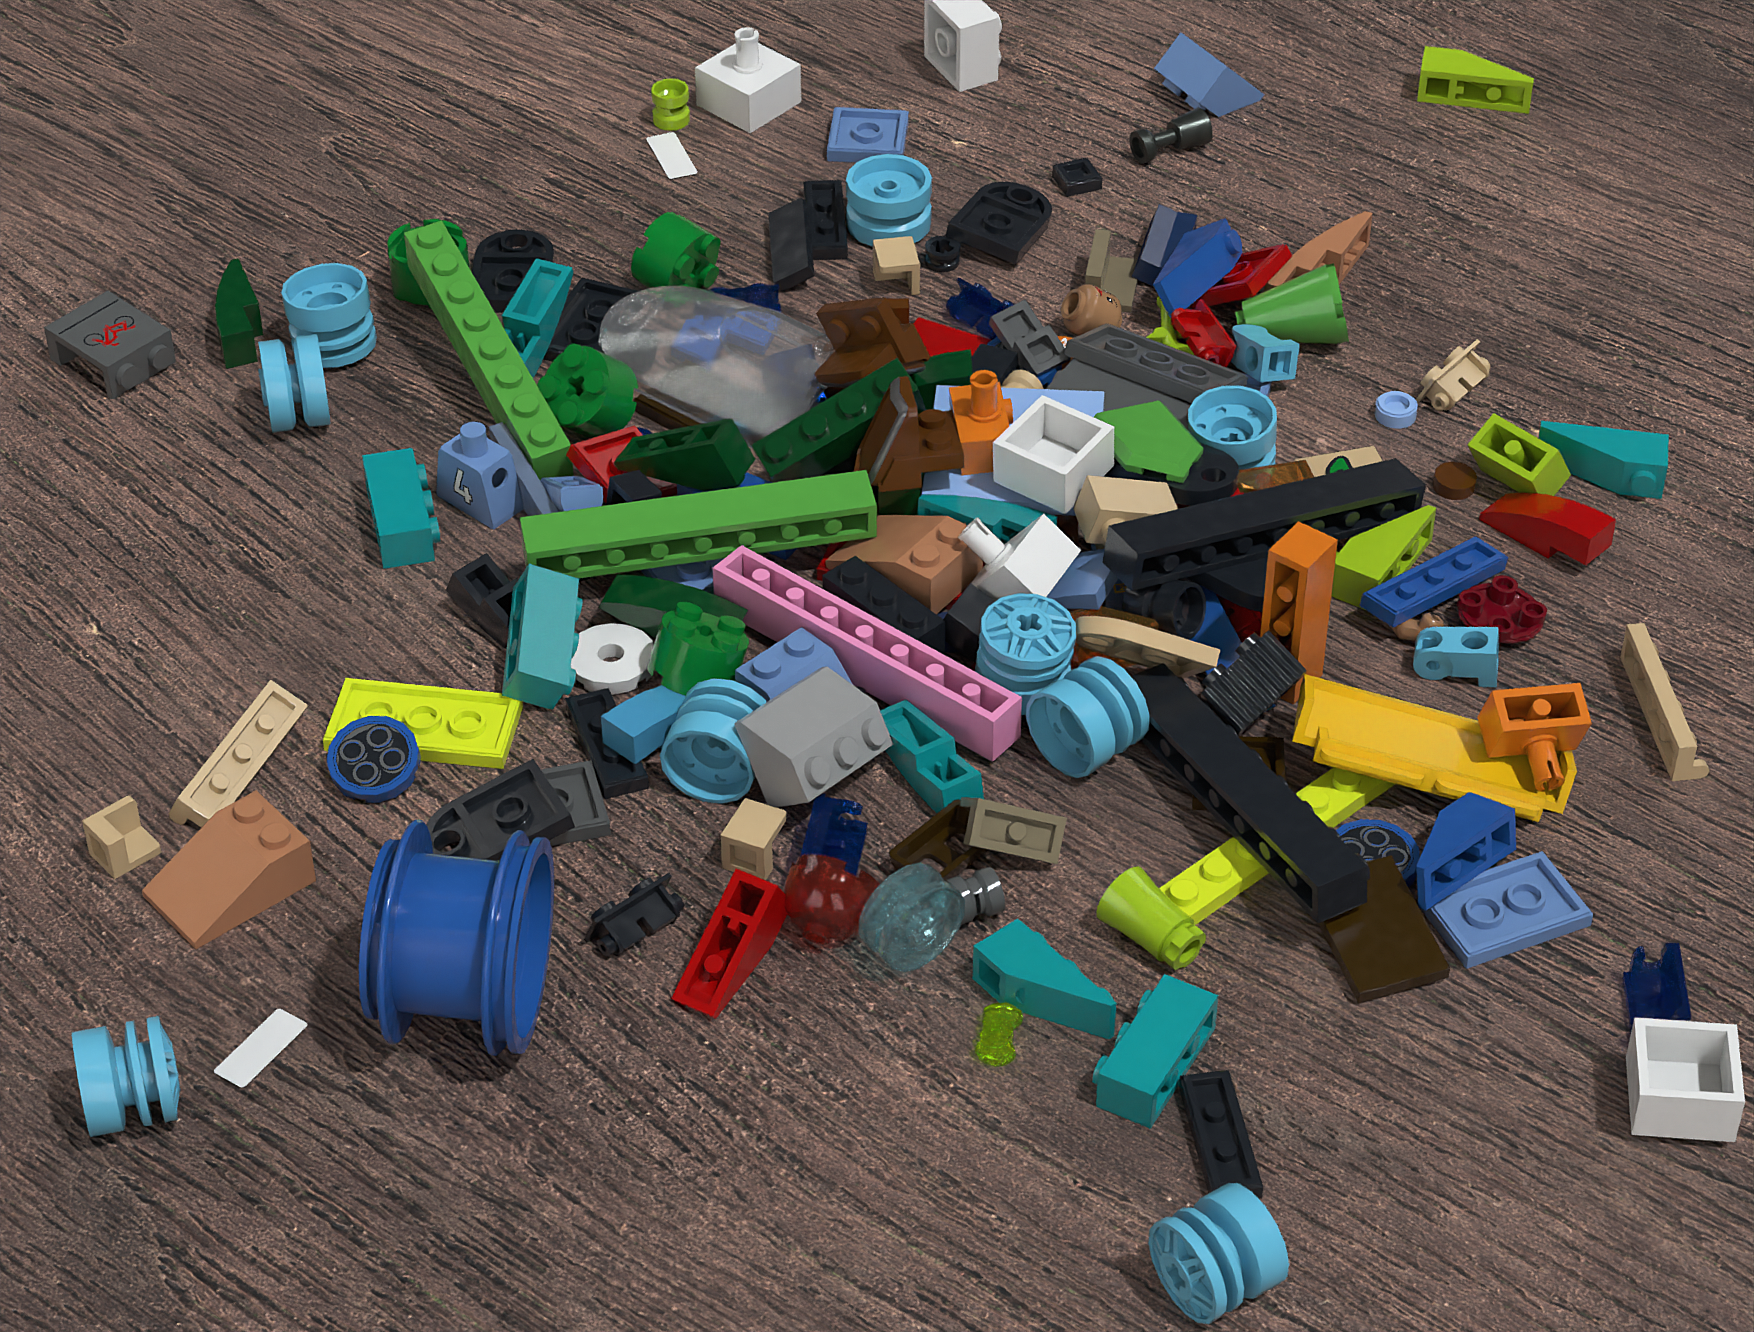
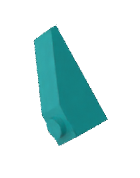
[1538,421,1669,499]

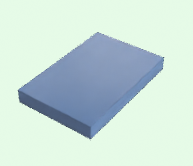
[1417,851,1593,969]

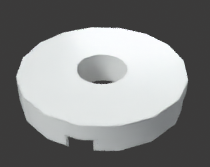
[571,623,654,695]

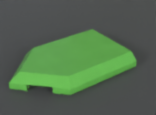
[1093,400,1203,483]

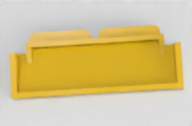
[1292,674,1577,822]

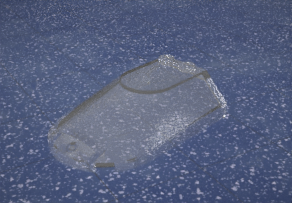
[599,286,835,448]

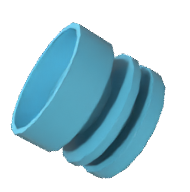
[281,263,377,368]
[1188,386,1277,493]
[975,593,1076,715]
[1026,656,1150,778]
[660,678,766,804]
[72,1016,181,1137]
[1148,1183,1289,1324]

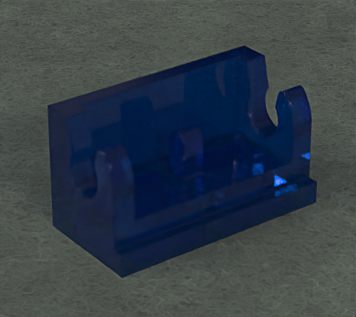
[799,793,868,899]
[1622,943,1692,1034]

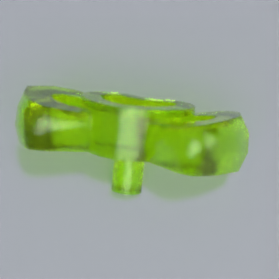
[974,1002,1024,1067]

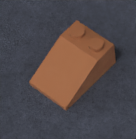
[826,515,983,614]
[142,790,316,950]

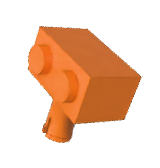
[949,370,1013,476]
[1477,683,1592,791]

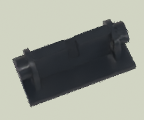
[584,873,684,957]

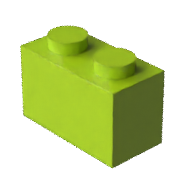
[1467,413,1571,496]

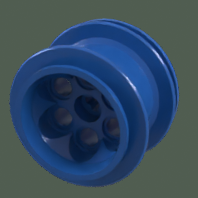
[359,819,554,1056]

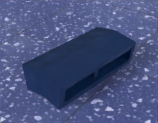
[1131,204,1197,287]

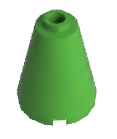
[1235,263,1349,344]

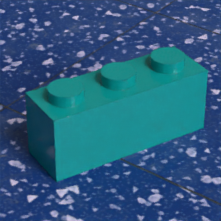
[362,448,441,569]
[502,564,583,710]
[1092,974,1218,1129]

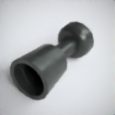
[1129,107,1213,164]

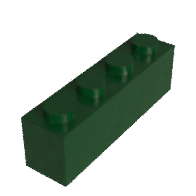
[751,358,926,483]

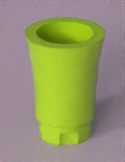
[1096,866,1206,970]

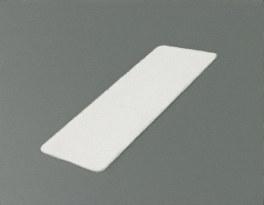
[646,132,697,179]
[214,1009,307,1088]

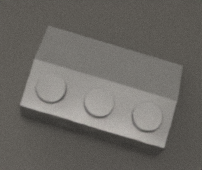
[734,666,893,807]

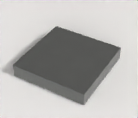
[541,760,611,846]

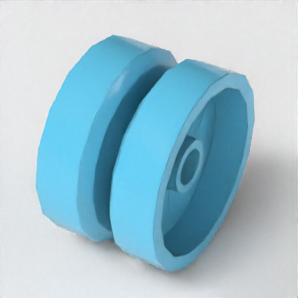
[846,154,932,246]
[258,334,330,433]

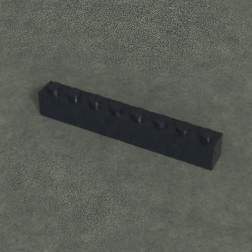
[1102,458,1426,591]
[1131,663,1370,923]

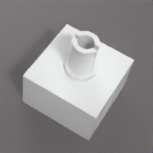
[695,27,801,133]
[958,513,1081,601]

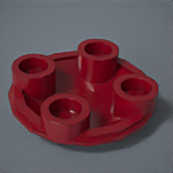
[1457,575,1547,643]

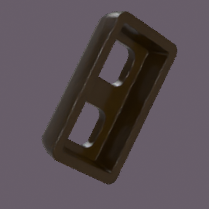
[889,799,988,894]

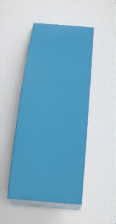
[601,685,685,764]

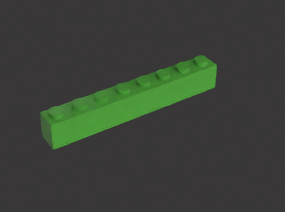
[404,220,574,480]
[520,470,877,578]

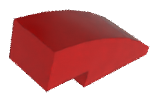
[1479,492,1616,566]

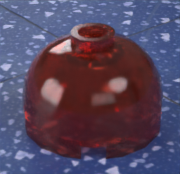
[783,855,883,945]

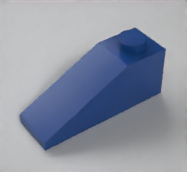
[1153,218,1243,319]
[1416,792,1516,911]

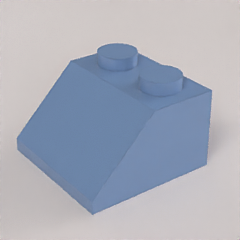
[1154,32,1265,117]
[735,627,853,702]

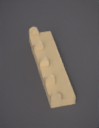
[1620,623,1709,781]
[169,680,308,828]

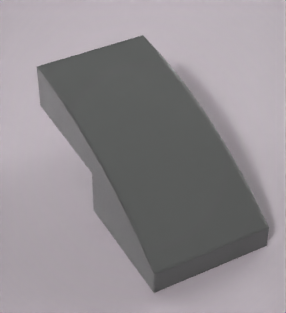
[989,300,1071,377]

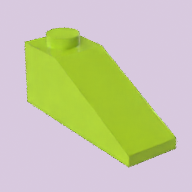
[1417,46,1534,114]
[1331,505,1436,610]

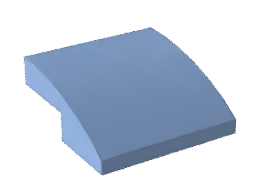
[1047,549,1118,611]

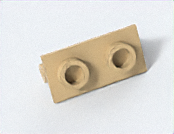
[1416,339,1490,411]

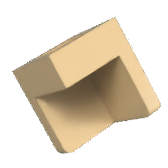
[873,236,920,295]
[82,796,161,879]
[721,798,786,880]

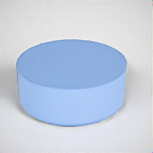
[1375,391,1418,429]

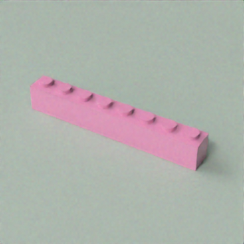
[713,545,1022,762]

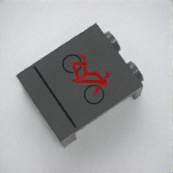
[44,291,176,400]

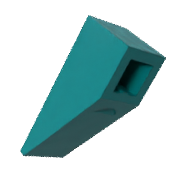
[972,918,1116,1039]

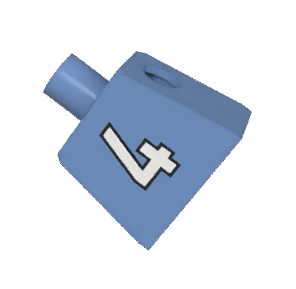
[436,422,524,530]

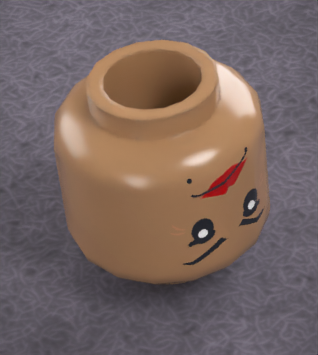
[1061,284,1122,336]

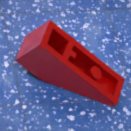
[671,868,793,1019]

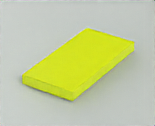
[323,678,523,769]

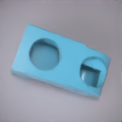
[1230,324,1300,382]
[1413,627,1499,687]

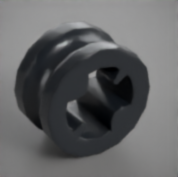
[925,236,960,272]

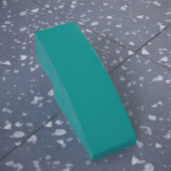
[502,259,574,378]
[918,494,1058,544]
[880,700,984,813]

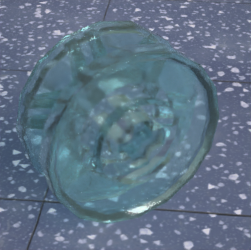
[859,863,965,972]

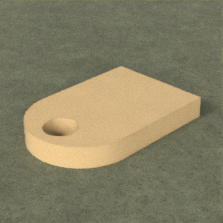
[1075,616,1220,678]

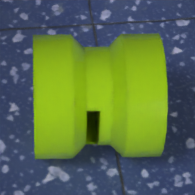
[651,78,690,131]

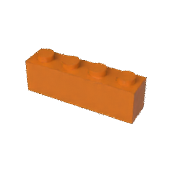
[1260,521,1338,705]

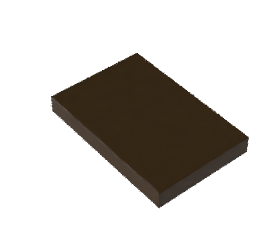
[1318,855,1450,1003]

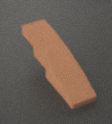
[1264,211,1373,292]

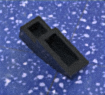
[446,553,519,650]

